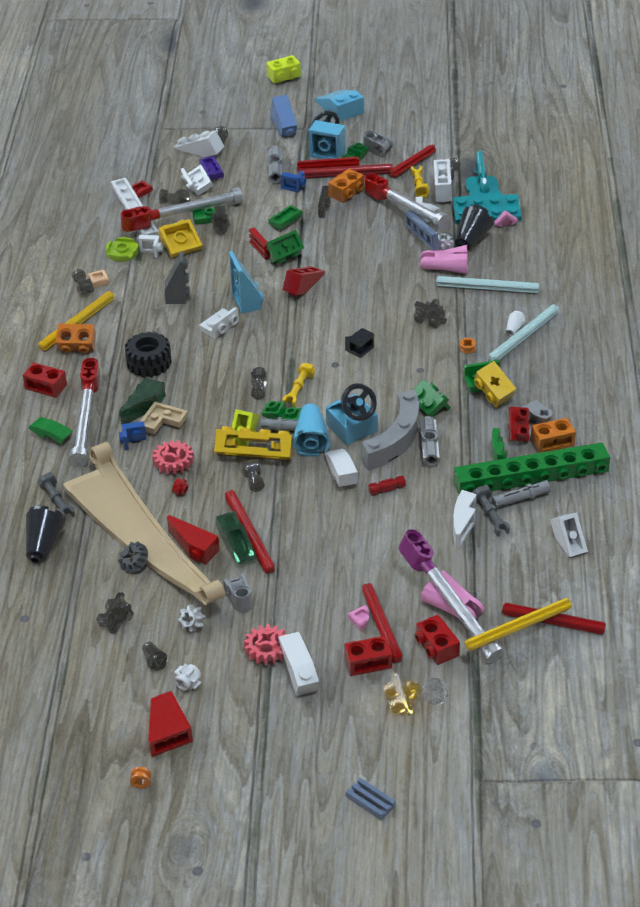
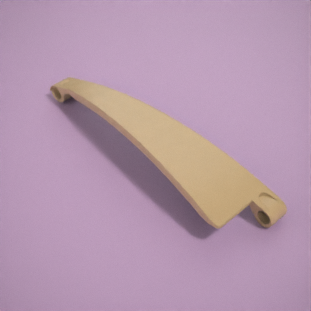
[63,442,225,605]

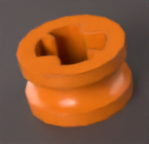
[460,338,476,354]
[130,767,151,788]

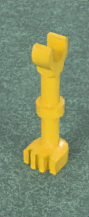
[411,166,430,198]
[283,363,316,408]

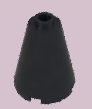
[455,204,494,250]
[26,506,66,564]

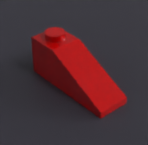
[282,266,325,297]
[167,515,220,565]

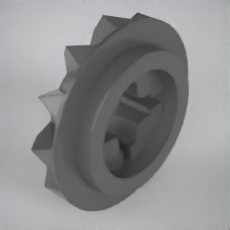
[118,541,148,573]

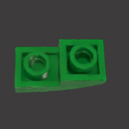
[339,143,369,161]
[261,401,301,420]
[28,417,73,445]
[491,428,507,461]

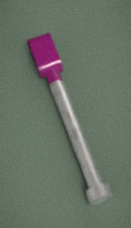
[398,529,504,663]

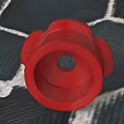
[172,478,189,497]

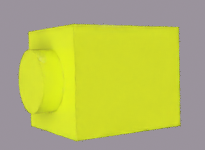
[228,409,259,448]

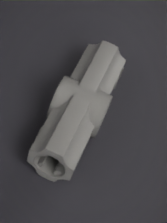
[268,145,283,184]
[420,416,440,467]

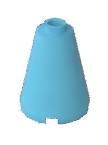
[292,404,330,457]

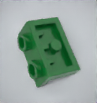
[266,230,304,264]

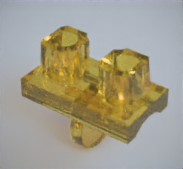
[383,672,421,716]

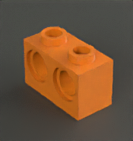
[328,169,364,203]
[56,323,96,353]
[531,418,576,453]

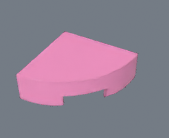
[494,210,518,227]
[348,605,369,631]

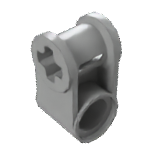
[363,130,393,156]
[522,400,553,426]
[223,574,253,613]

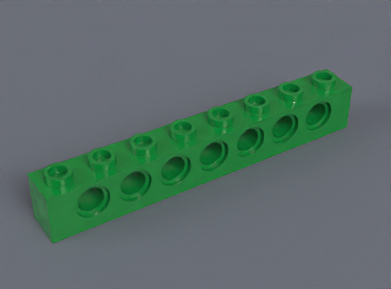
[453,442,610,495]

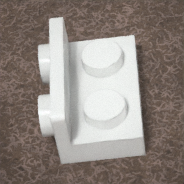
[199,307,239,339]

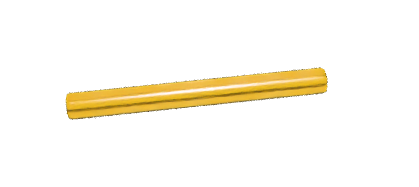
[38,291,114,351]
[464,598,572,651]

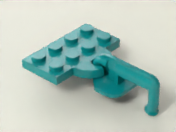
[452,150,522,224]

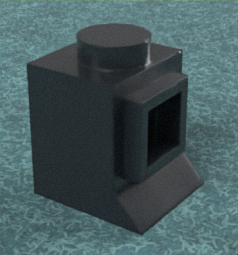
[345,328,374,358]

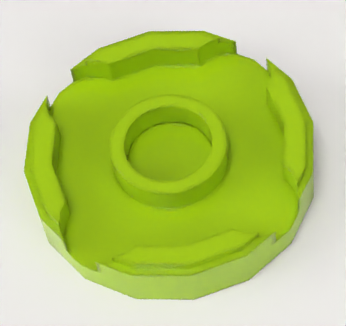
[105,237,139,262]

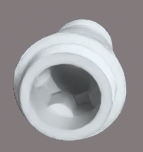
[505,311,526,337]

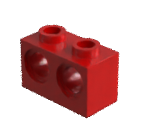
[22,362,67,398]
[415,614,460,665]
[344,635,392,676]

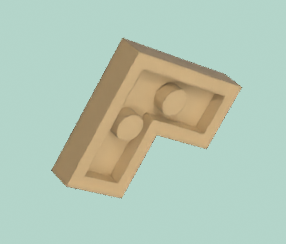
[140,402,188,435]

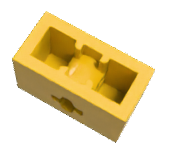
[474,361,517,408]

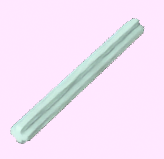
[436,276,539,293]
[489,304,559,361]

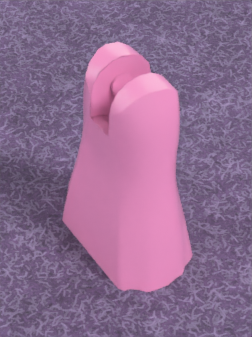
[420,245,468,274]
[421,570,485,619]

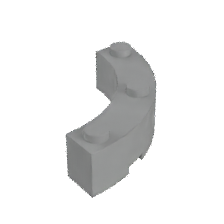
[362,390,419,470]

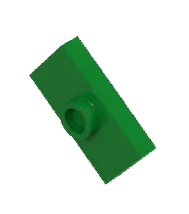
[268,205,303,230]
[192,206,227,225]

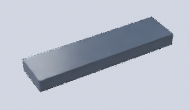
[405,211,439,251]

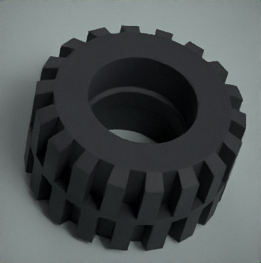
[125,332,172,377]

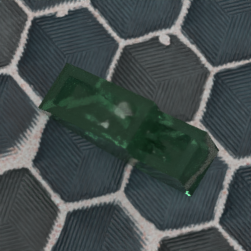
[215,511,257,565]

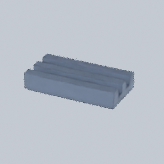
[346,778,396,820]

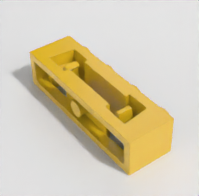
[214,426,293,460]

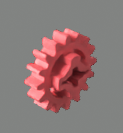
[152,440,194,474]
[244,624,288,665]

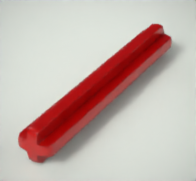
[389,145,436,178]
[297,157,360,170]

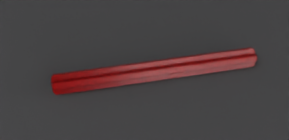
[298,164,393,178]
[225,490,275,574]

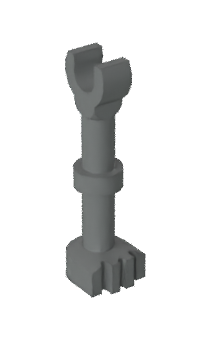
[38,472,75,517]
[473,485,510,536]

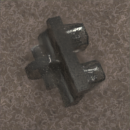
[211,206,230,235]
[413,299,447,329]
[96,592,134,634]

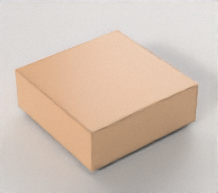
[88,270,110,288]

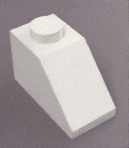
[550,513,588,557]

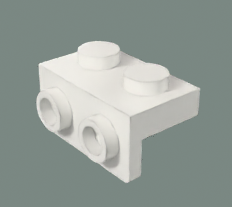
[181,165,214,196]

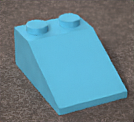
[315,90,364,121]
[229,251,264,313]

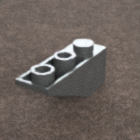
[164,251,190,304]

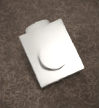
[138,235,163,258]

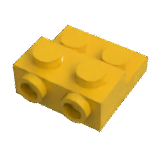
[158,219,203,258]

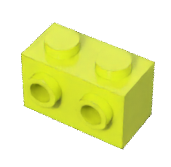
[266,55,301,83]

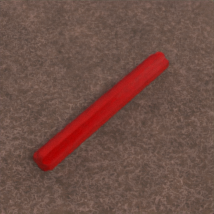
[362,583,403,663]
[502,602,606,634]

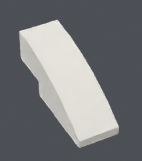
[324,448,358,487]
[453,490,477,549]

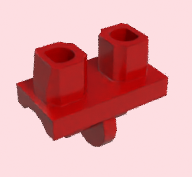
[508,406,529,442]

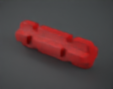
[368,475,406,495]

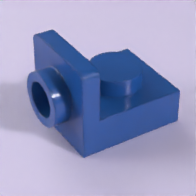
[281,171,307,192]
[119,421,146,450]

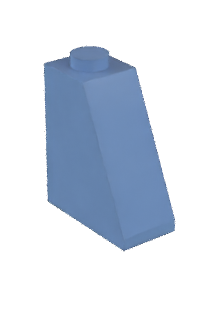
[270,95,297,137]

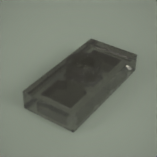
[318,186,331,218]

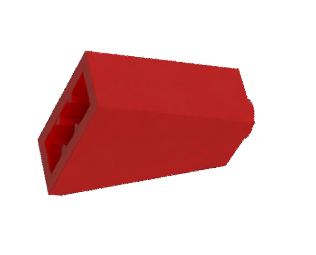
[148,691,193,757]

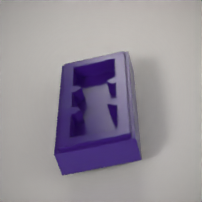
[199,156,224,180]

